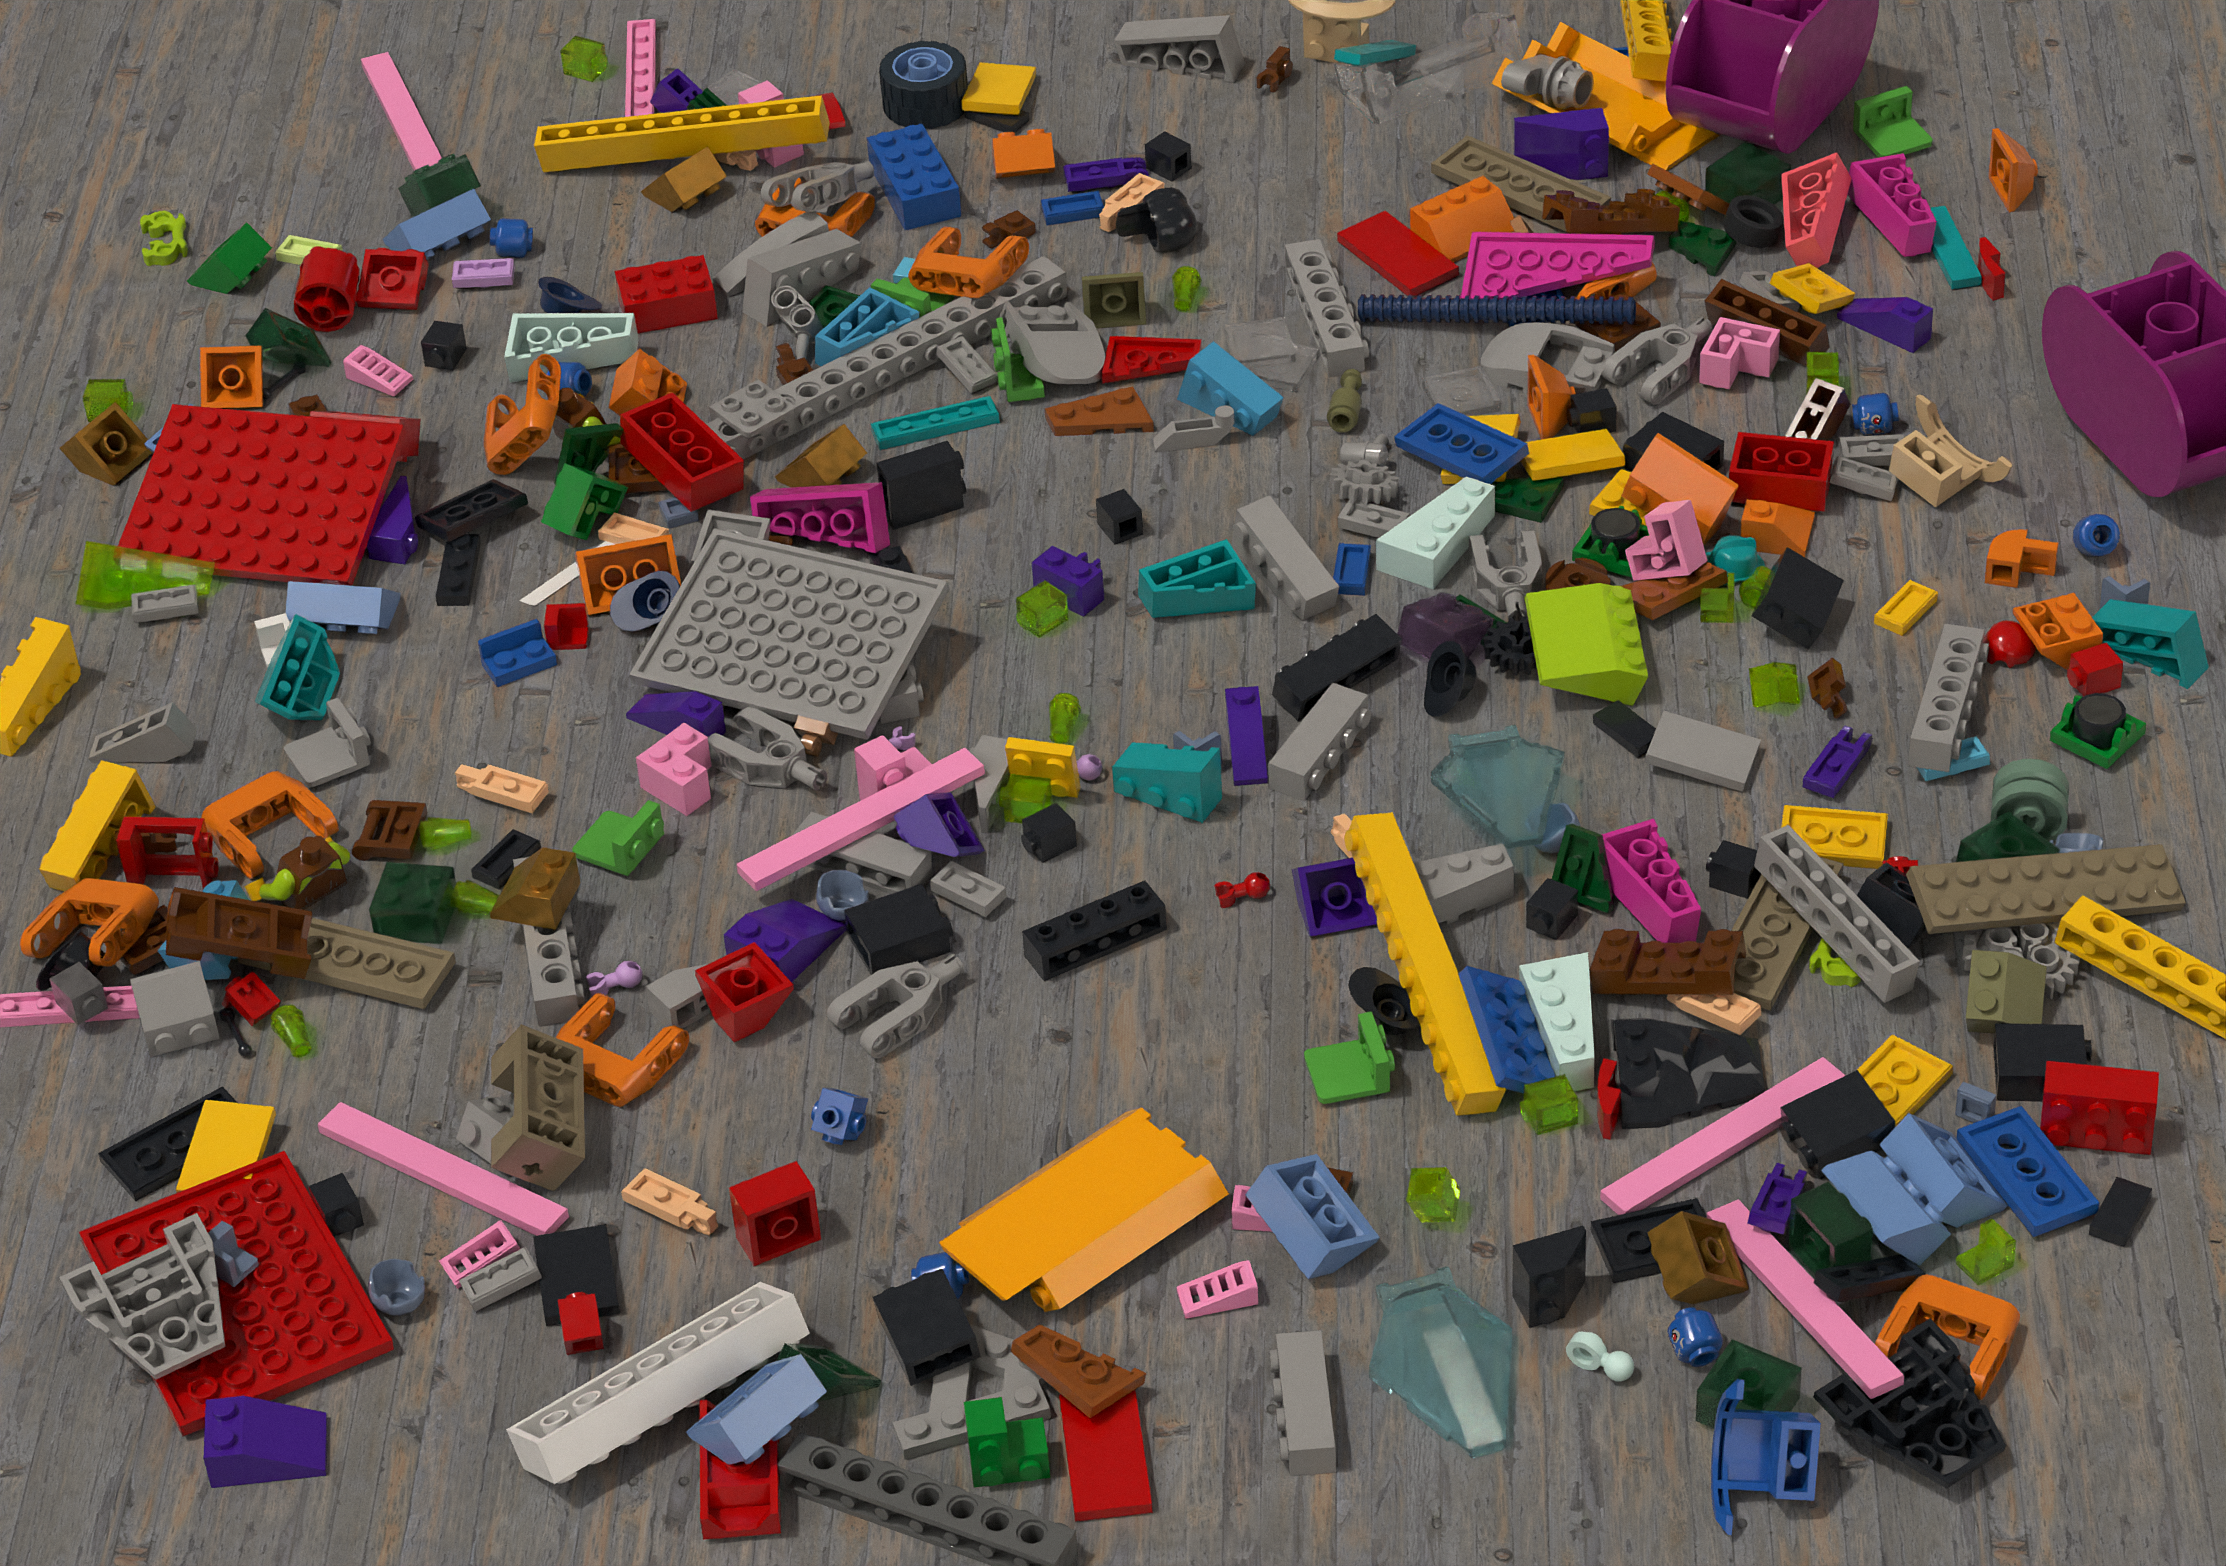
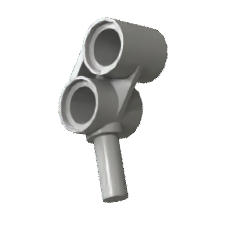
[771,285,823,360]

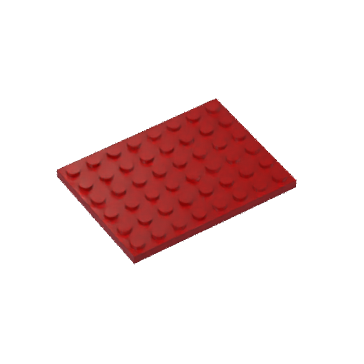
[113,404,407,586]
[79,1151,394,1437]

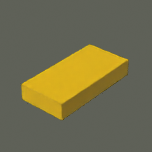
[1874,580,1938,636]

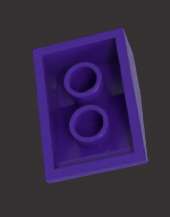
[1514,108,1609,180]
[724,899,847,982]
[203,1396,327,1488]

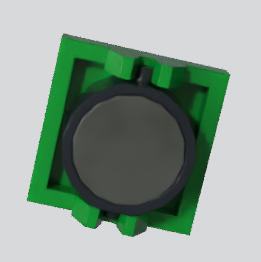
[1572,506,1649,578]
[2050,693,2146,769]

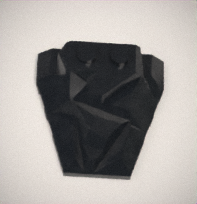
[1611,1018,1765,1129]
[1813,1318,2006,1489]

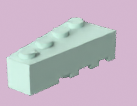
[504,313,639,383]
[1376,477,1495,590]
[1519,952,1594,1095]

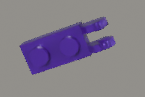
[1063,157,1149,192]
[1802,725,1873,798]
[1747,1163,1807,1234]

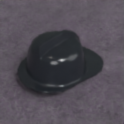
[1424,641,1477,717]
[36,926,105,991]
[1348,967,1420,1035]

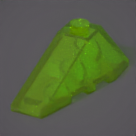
[75,541,215,610]

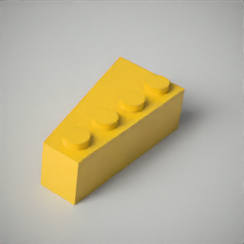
[0,617,81,757]
[39,760,156,892]

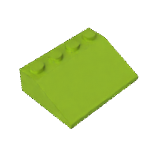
[1524,583,1648,706]

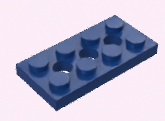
[1394,403,1529,484]
[1458,966,1560,1101]
[1957,1106,2100,1237]

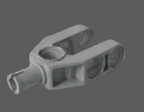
[761,160,874,212]
[1602,317,1713,405]
[1469,530,1542,622]
[708,707,827,790]
[827,954,964,1058]

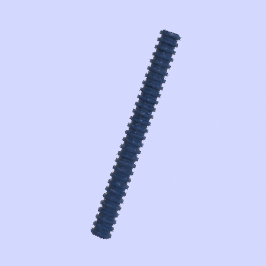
[1358,294,1636,325]

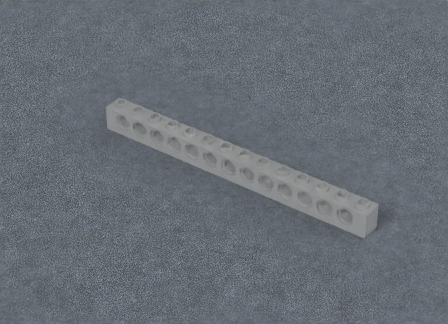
[706,256,1067,459]

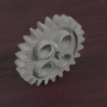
[1962,922,2080,999]

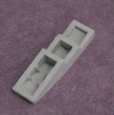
[712,211,829,297]

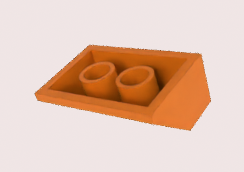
[1410,176,1515,263]
[1621,433,1739,546]
[575,534,681,616]

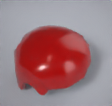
[1983,620,2036,668]

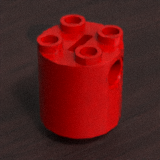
[294,246,360,332]

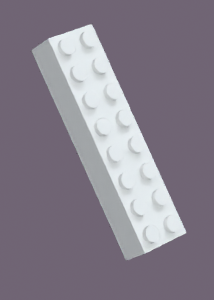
[506,1282,810,1484]

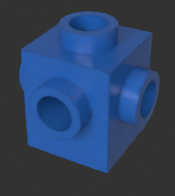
[811,1088,869,1145]

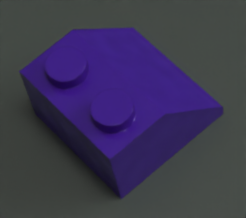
[893,792,985,857]
[1291,857,1377,937]

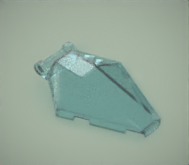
[1431,725,1565,849]
[1369,1266,1512,1458]

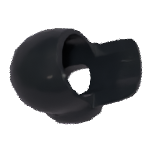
[1116,187,1197,252]

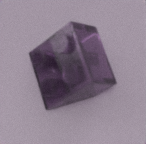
[1397,592,1494,659]

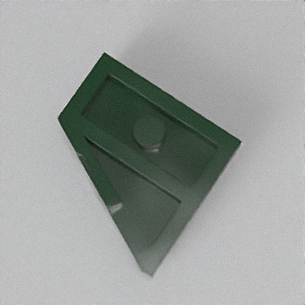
[554,423,623,485]
[1490,476,1564,523]

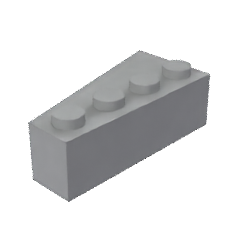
[1114,15,1245,83]
[742,229,861,327]
[1231,495,1339,621]
[1414,843,1514,925]

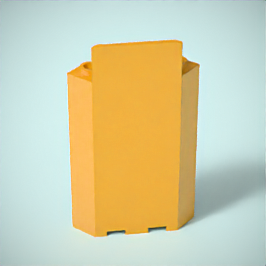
[1491,22,1720,171]
[939,1107,1229,1312]

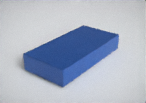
[1041,191,1104,226]
[1333,543,1371,596]

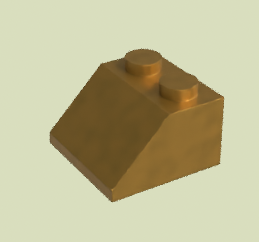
[641,147,727,212]
[60,402,153,485]
[774,424,867,488]
[490,847,580,930]
[1647,1211,1749,1304]

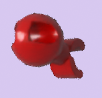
[1214,872,1270,908]

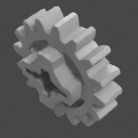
[1328,460,1399,505]

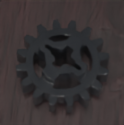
[1484,617,1537,676]

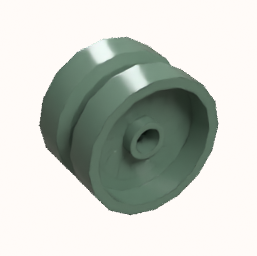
[1990,759,2069,847]

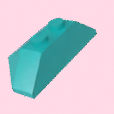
[255,614,340,720]

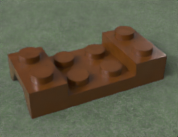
[1542,189,1680,234]
[166,887,312,979]
[1589,929,1747,995]

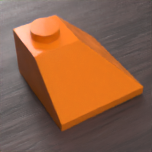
[1989,128,2038,212]
[200,346,263,409]
[1527,354,1576,440]
[1741,499,1815,557]

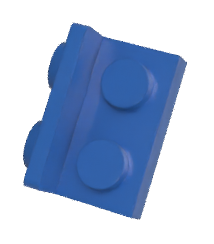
[478,619,557,687]

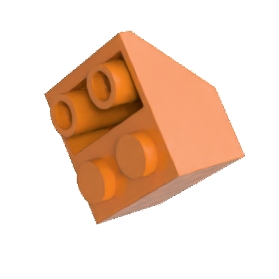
[992,129,1055,178]
[608,348,687,416]
[2013,593,2103,670]

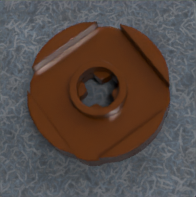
[1545,558,1610,590]

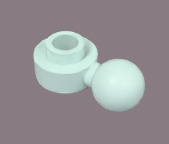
[1566,1331,1634,1382]

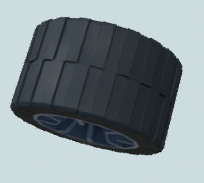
[879,41,968,129]

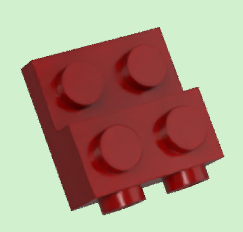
[356,248,429,310]

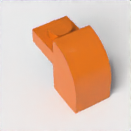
[1985,529,2059,588]

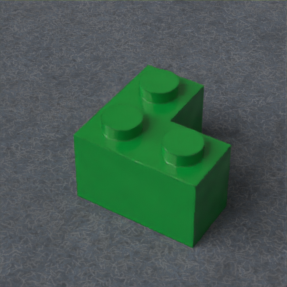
[541,463,628,540]
[963,1397,1050,1488]

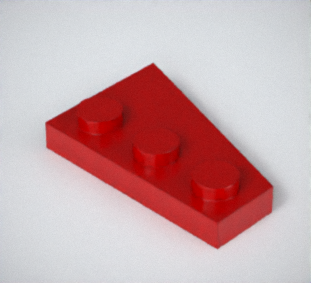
[1102,336,1202,384]

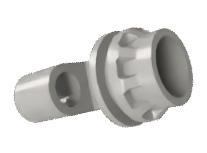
[1501,54,1594,109]

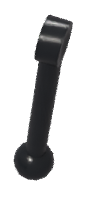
[263,361,306,400]
[219,1007,252,1057]

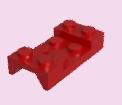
[700,1400,781,1540]

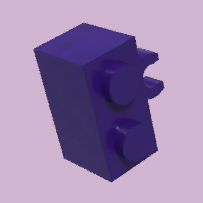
[1032,546,1104,617]

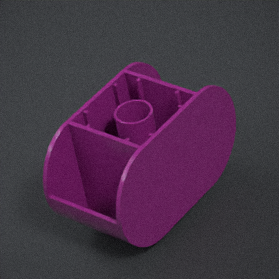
[1666,0,1879,154]
[2042,250,2226,497]

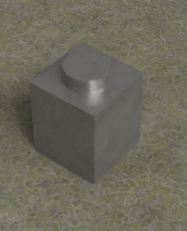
[50,962,108,1025]

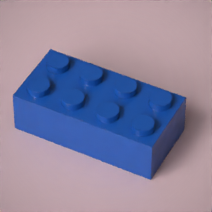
[866,124,961,230]

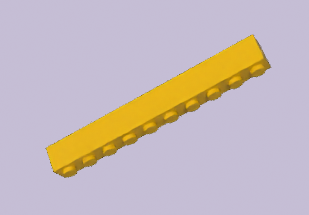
[534,95,830,172]
[1344,812,1506,1116]

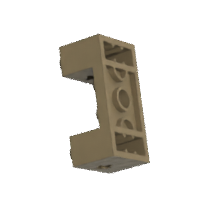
[491,1024,585,1191]

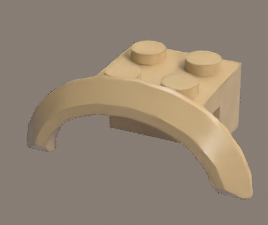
[1288,0,1396,67]
[1889,395,2012,508]

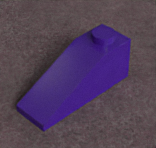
[650,68,704,113]
[1837,297,1933,353]
[367,475,418,565]
[1225,686,1268,786]
[626,691,726,737]

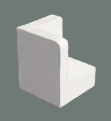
[254,613,290,668]

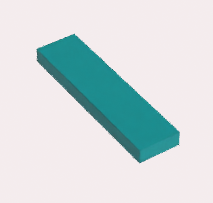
[1334,40,1416,66]
[1930,206,1982,290]
[871,396,1000,450]

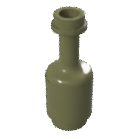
[1327,369,1362,433]

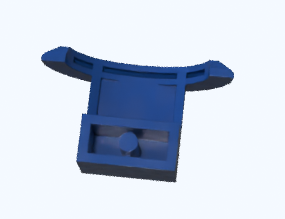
[1711,1379,1821,1535]

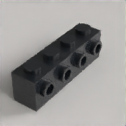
[1272,614,1402,721]
[1022,880,1167,981]

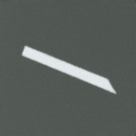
[519,541,614,606]

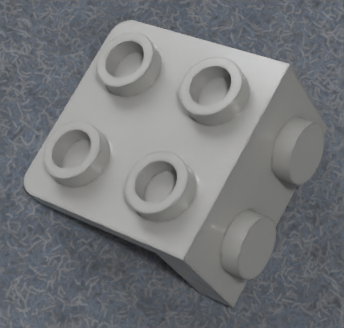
[709,379,795,438]
[284,698,371,787]
[456,1093,514,1173]

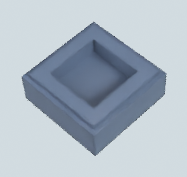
[658,497,699,529]
[1955,1081,1997,1123]

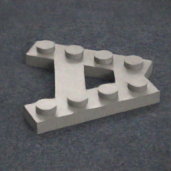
[892,1325,1051,1460]

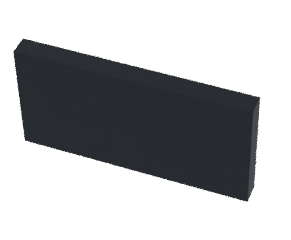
[98,1086,238,1202]

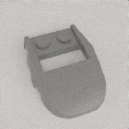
[1000,302,1105,384]
[1480,322,1615,394]

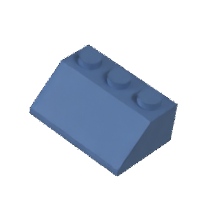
[383,189,491,260]
[285,581,401,634]
[1879,1113,2008,1228]
[1822,1150,1951,1266]
[1245,1154,1380,1279]
[686,1354,827,1465]

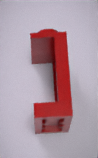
[116,817,219,889]

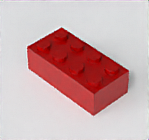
[620,392,744,512]

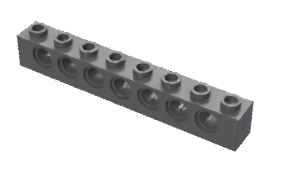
[778,1432,1078,1566]

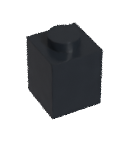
[1145,131,1192,182]
[421,320,467,371]
[1567,388,1617,434]
[1096,489,1143,545]
[1021,803,1077,863]
[1706,840,1761,899]
[1526,878,1578,940]
[309,1173,364,1237]

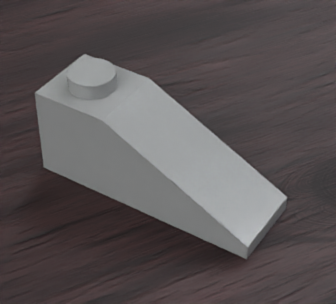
[88,702,197,763]
[969,735,1012,833]
[646,964,711,1029]

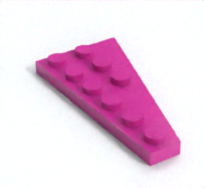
[1461,232,1655,299]

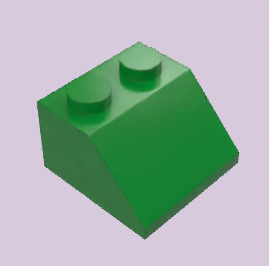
[187,222,272,294]

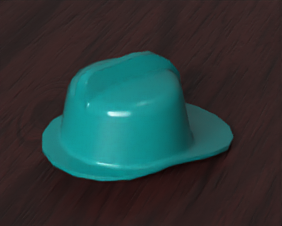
[1706,535,1765,586]

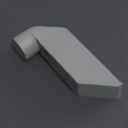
[1153,405,1234,453]

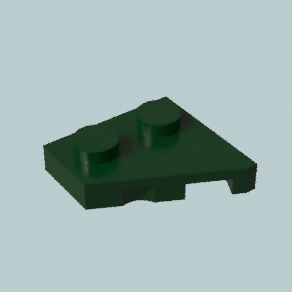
[1669,221,1736,277]
[1551,823,1614,913]

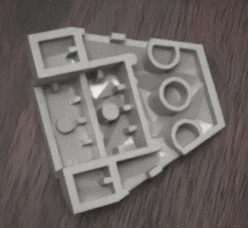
[59,1213,226,1379]

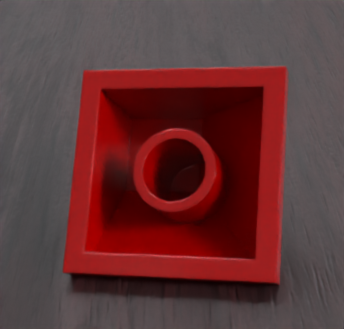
[695,942,794,1043]

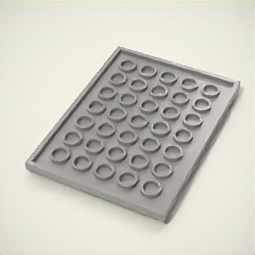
[629,528,949,740]

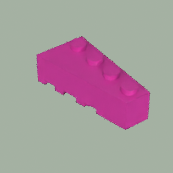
[1847,153,1937,257]
[750,482,890,553]
[1601,819,1701,943]

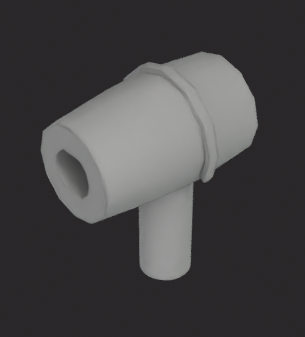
[1340,434,1389,467]

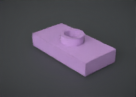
[452,258,515,288]

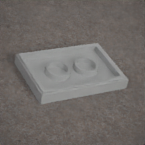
[1644,710,1761,792]

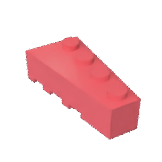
[1781,152,1852,268]

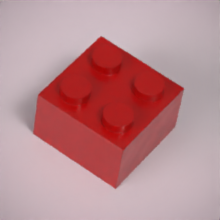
[729,1161,821,1266]

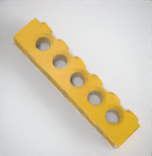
[1620,0,1673,81]
[2054,895,2226,1039]

